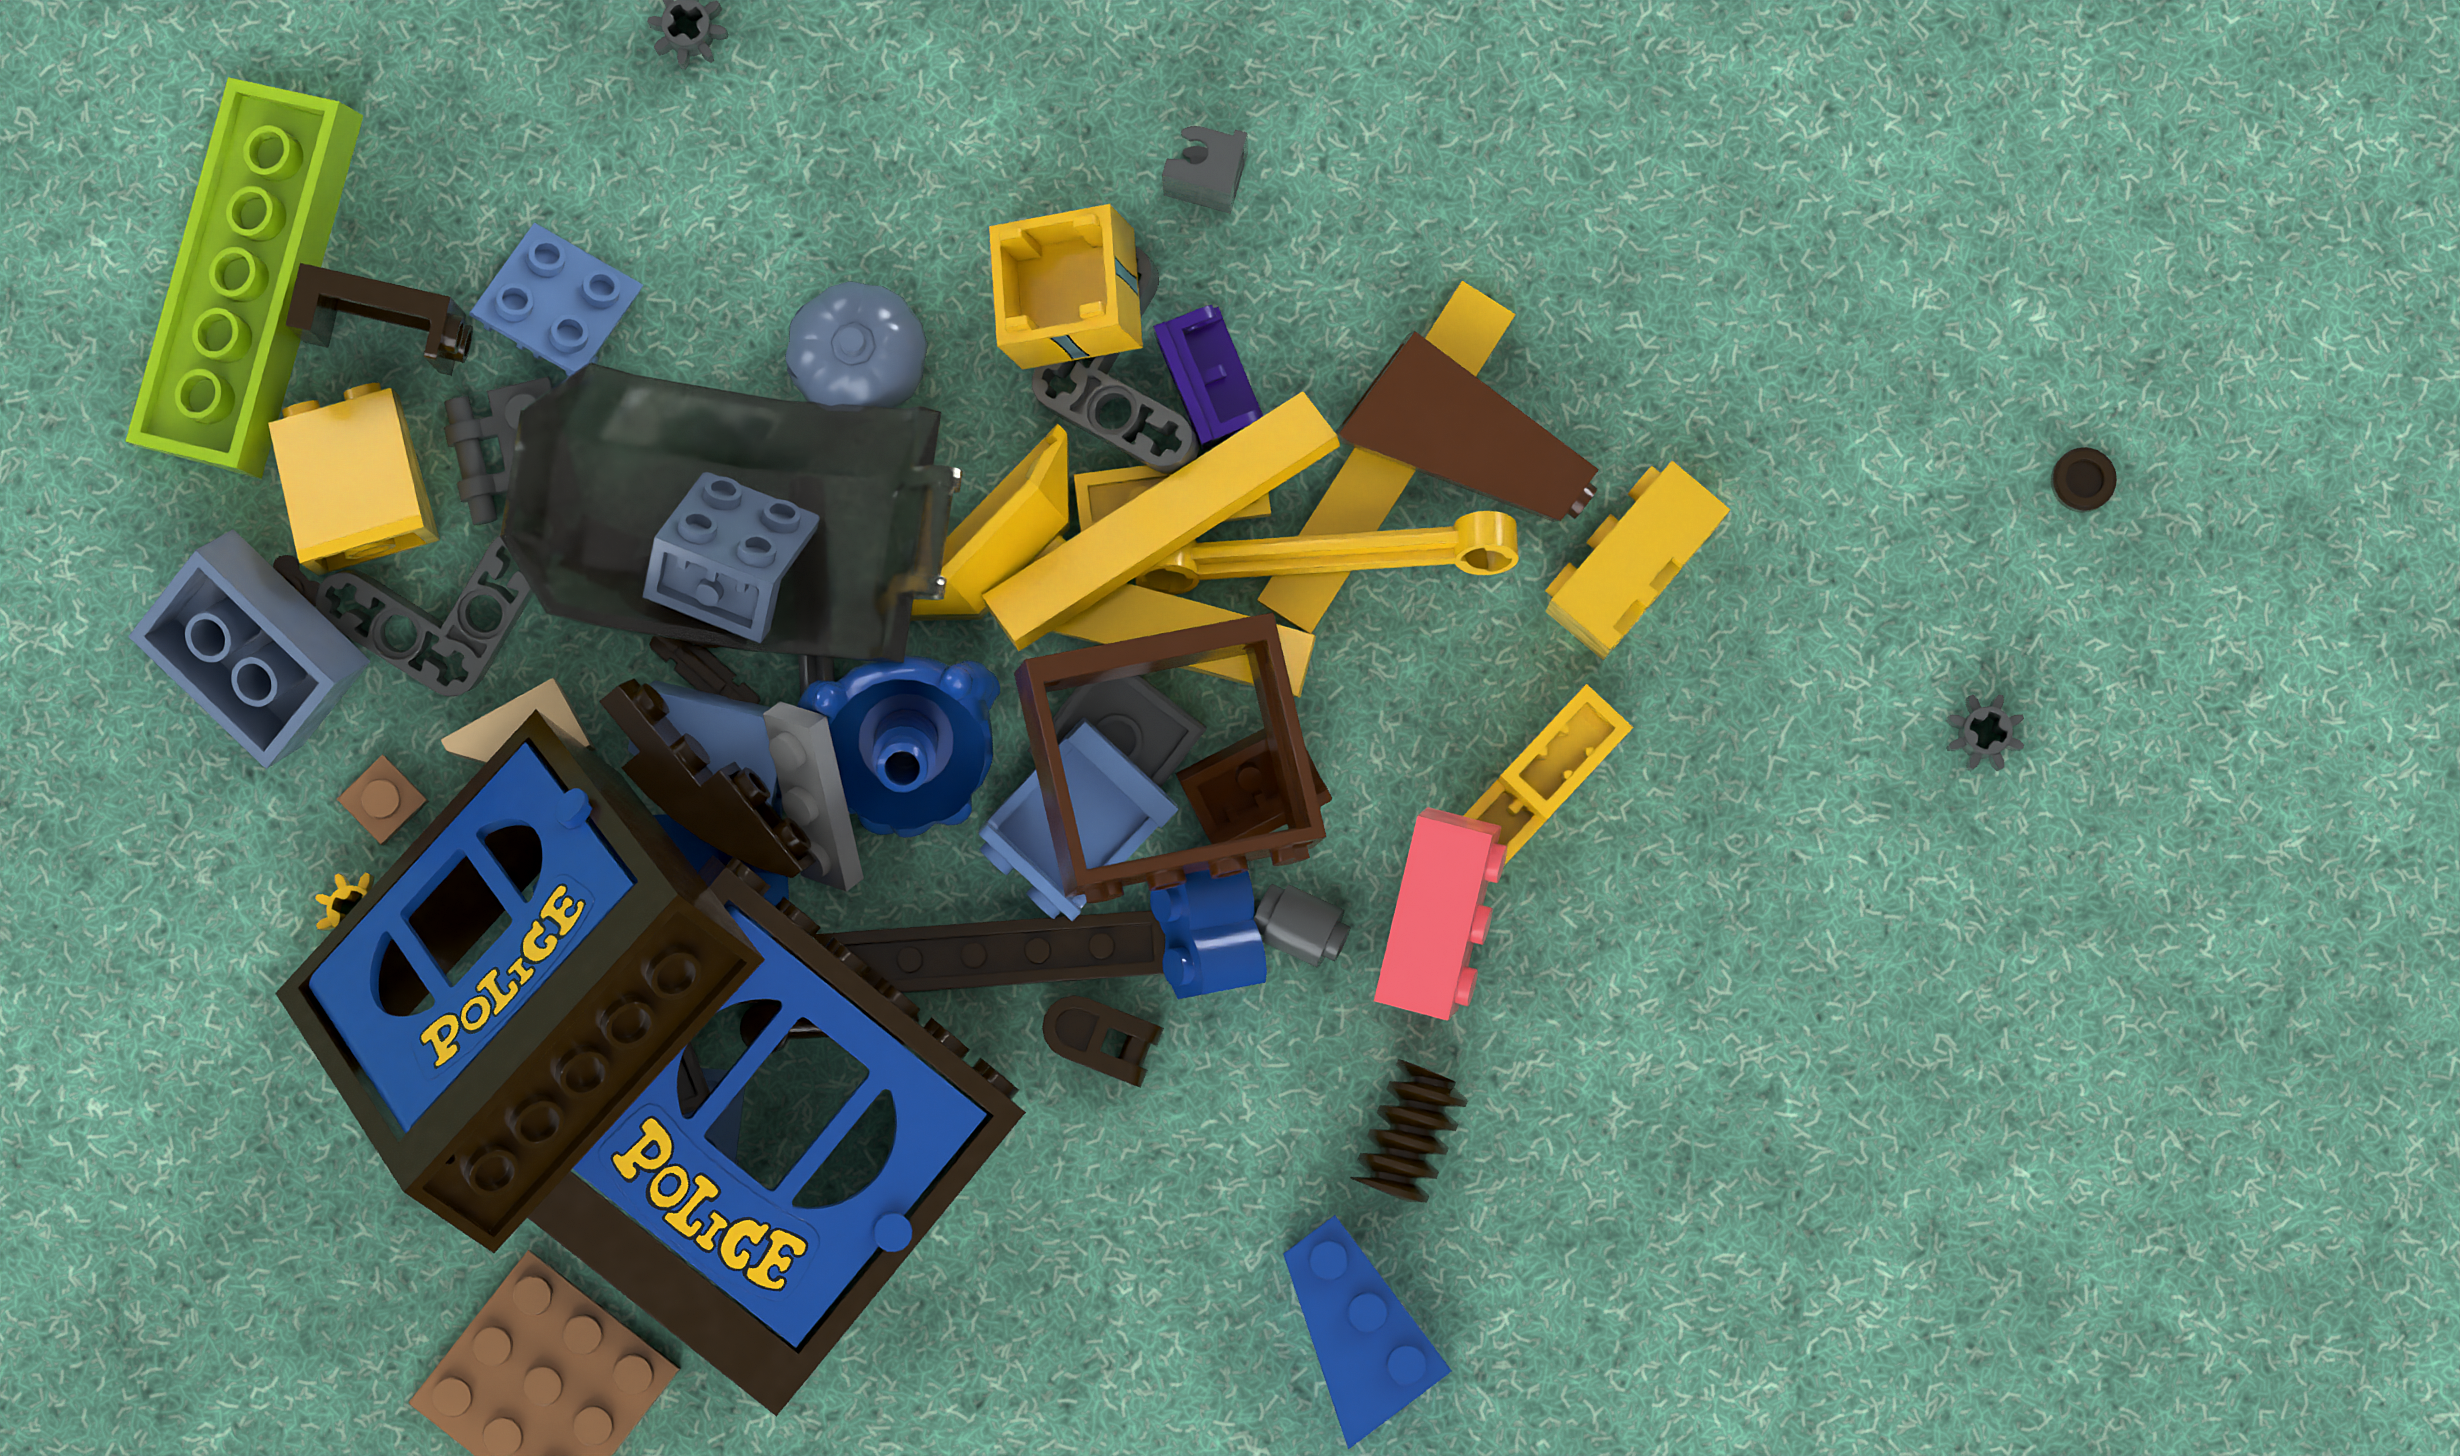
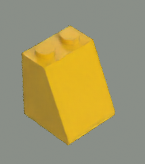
[268,383,440,576]

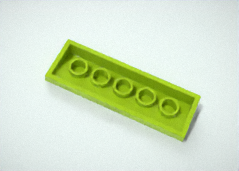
[125,77,363,479]

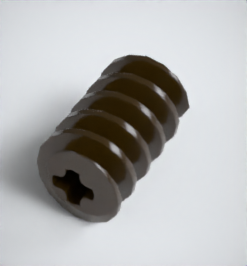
[1350,1059,1468,1203]

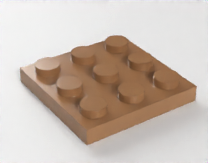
[408,1250,681,1456]

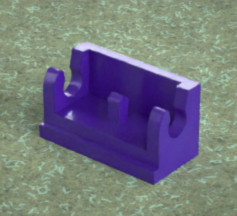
[1153,305,1263,451]

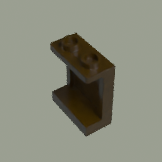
[285,263,473,376]

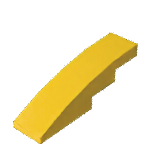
[1050,583,1316,698]
[1463,684,1633,883]

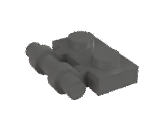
[444,376,580,525]

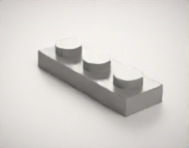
[763,701,864,892]

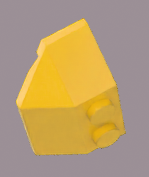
[879,424,1070,621]

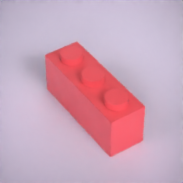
[1374,807,1507,1021]

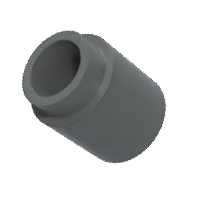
[1253,884,1351,968]

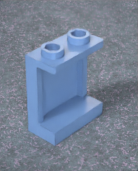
[978,717,1179,921]

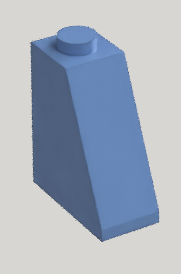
[628,680,783,818]

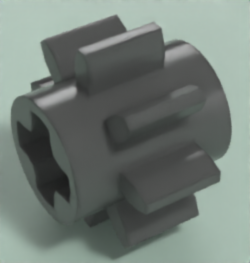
[647,0,729,70]
[1946,694,2024,772]

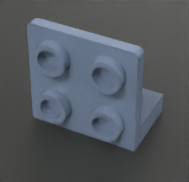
[643,472,820,643]

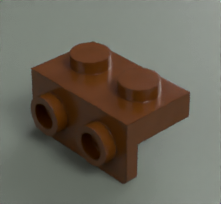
[1175,728,1332,845]

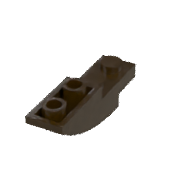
[599,678,816,878]

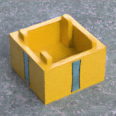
[989,204,1143,370]

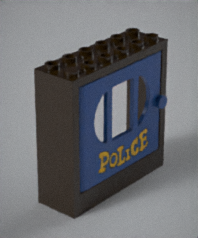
[275,709,765,1253]
[527,855,1026,1417]

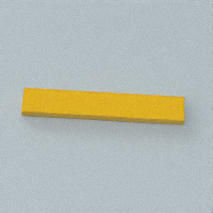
[1257,281,1516,634]
[982,391,1340,652]

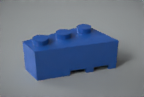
[1283,1215,1452,1449]

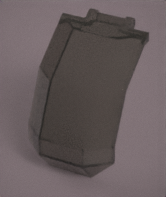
[500,363,963,663]

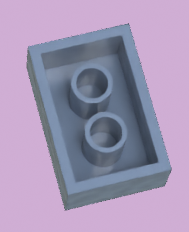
[128,529,371,769]

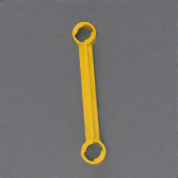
[1135,511,1519,595]

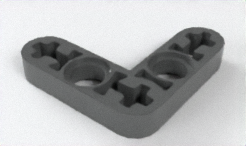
[1032,247,1199,474]
[315,529,549,696]

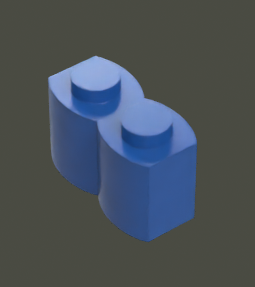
[1150,869,1267,999]

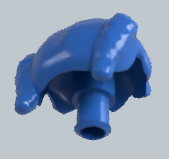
[797,655,1000,838]

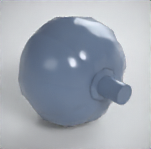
[785,281,928,423]

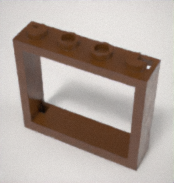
[1014,612,1326,904]

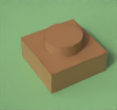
[337,754,429,846]

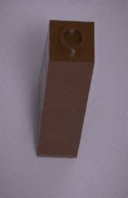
[1335,331,1599,522]

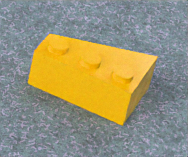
[1545,461,1731,661]

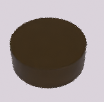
[2051,447,2117,513]

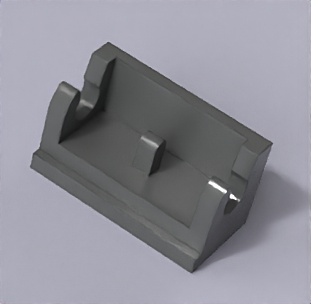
[1162,126,1248,214]

